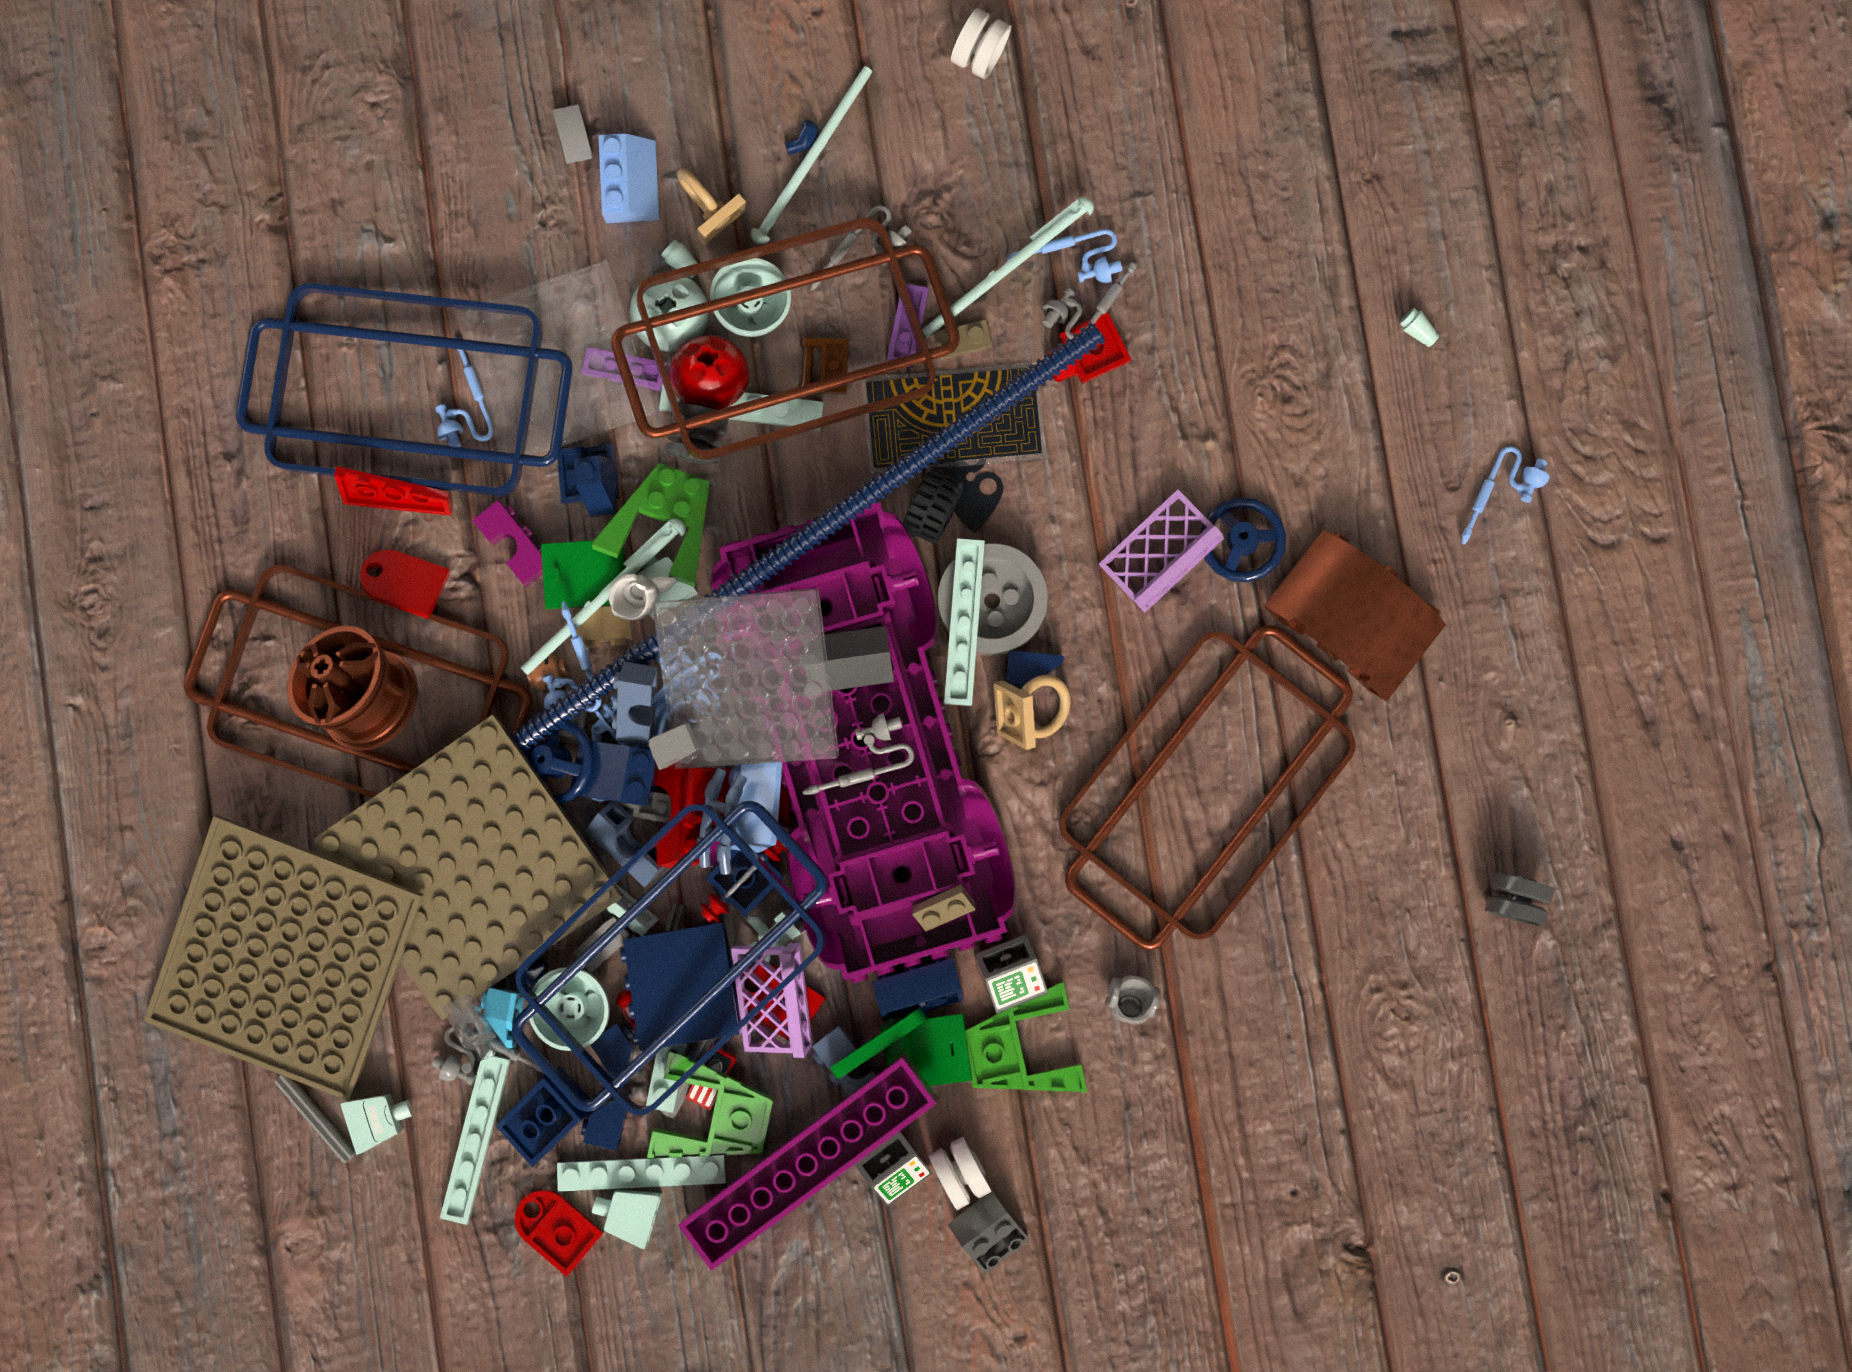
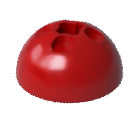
[669,335,750,410]

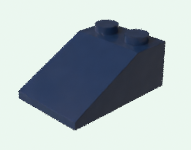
[570,741,658,808]
[496,1065,592,1167]

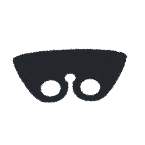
[929,458,1004,533]

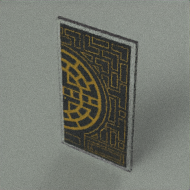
[860,362,1048,475]

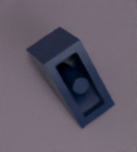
[574,455,617,518]
[1006,650,1064,689]
[590,1023,635,1088]
[580,1092,632,1151]

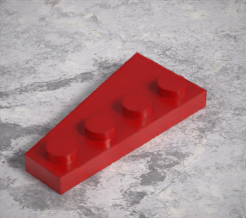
[334,466,453,516]

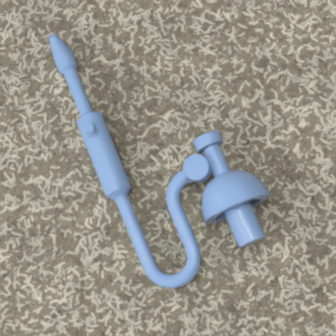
[1007,229,1122,283]
[435,336,494,447]
[1462,446,1550,545]
[542,602,602,712]

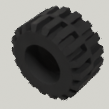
[903,468,963,544]

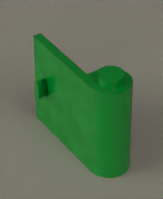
[541,541,626,610]
[880,1014,973,1086]

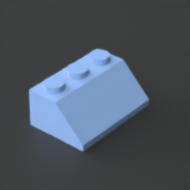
[598,134,660,223]
[728,760,782,853]

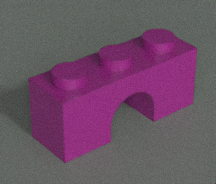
[472,500,543,587]

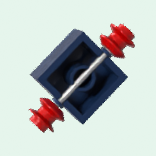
[700,838,787,924]

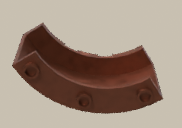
[1264,530,1446,701]

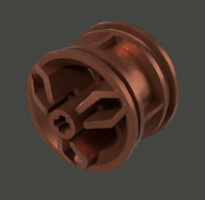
[287,626,418,751]

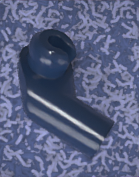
[785,120,818,155]

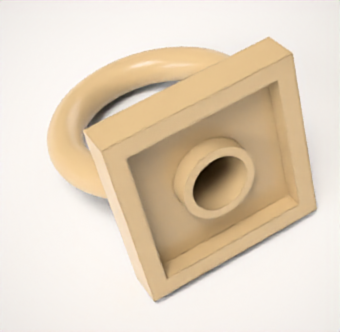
[677,168,746,246]
[993,675,1071,750]

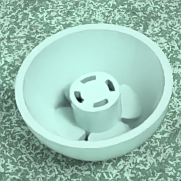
[710,258,791,337]
[629,273,709,352]
[528,967,610,1051]

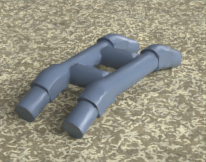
[696,768,748,875]

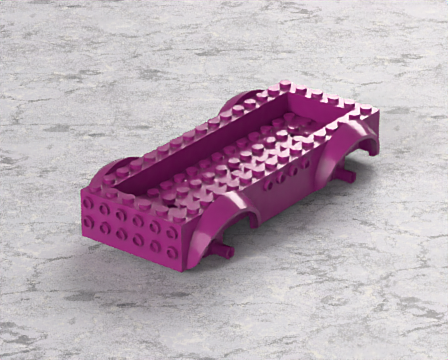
[711,502,1016,983]

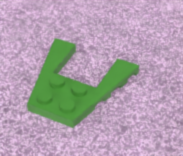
[592,463,710,587]
[966,982,1087,1092]
[647,1049,774,1158]

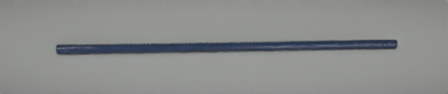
[510,322,1105,754]

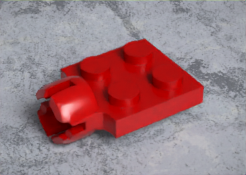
[1047,312,1132,384]

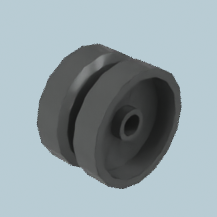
[1484,873,1555,927]

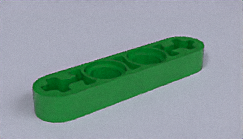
[829,1007,928,1079]

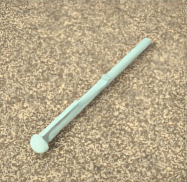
[751,66,872,245]
[921,197,1094,338]
[520,518,686,675]

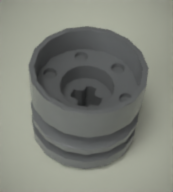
[665,404,729,464]

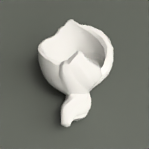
[609,574,677,621]

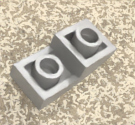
[552,104,592,164]

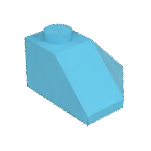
[481,987,525,1048]

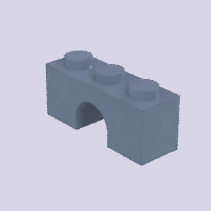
[612,662,657,746]
[585,801,665,888]
[812,1024,877,1095]

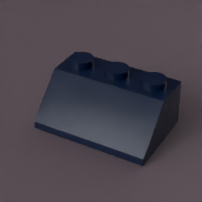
[872,957,965,1023]

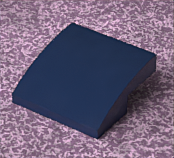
[557,444,620,504]

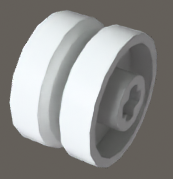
[951,8,1012,79]
[928,1136,992,1210]

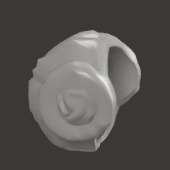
[1105,975,1161,1024]

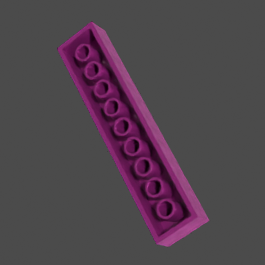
[678,1053,939,1271]

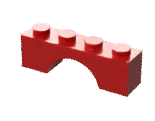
[656,754,700,868]

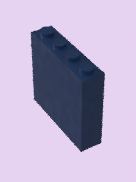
[620,923,743,1051]

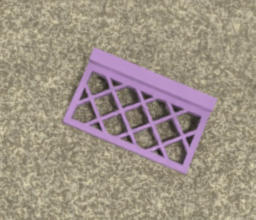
[1099,490,1224,613]
[731,943,813,1058]

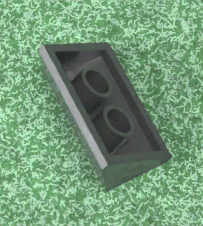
[803,626,894,694]

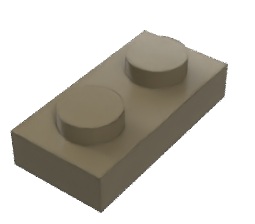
[933,320,992,360]
[912,885,976,931]

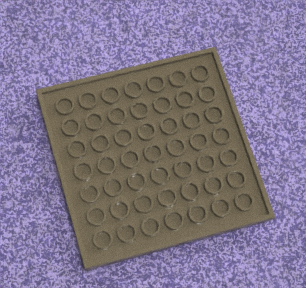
[313,714,624,1020]
[144,815,424,1101]

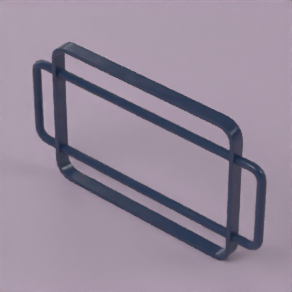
[236,283,573,496]
[512,801,827,1115]

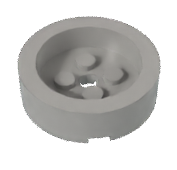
[938,544,1048,656]

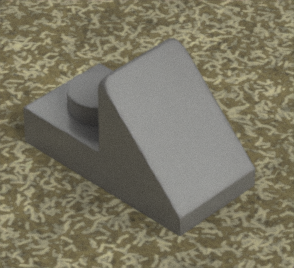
[648,723,700,770]

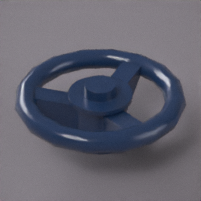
[1200,497,1287,582]
[524,720,594,805]

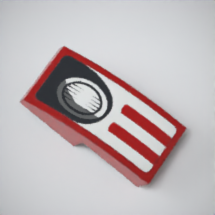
[686,1044,737,1110]

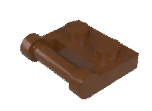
[798,338,849,395]

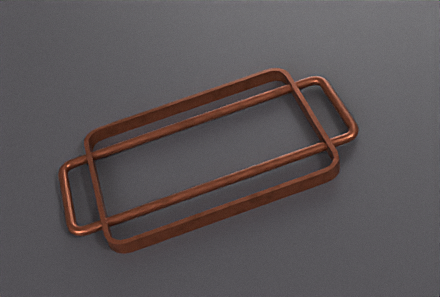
[611,218,960,460]
[184,565,532,797]
[1059,625,1356,950]

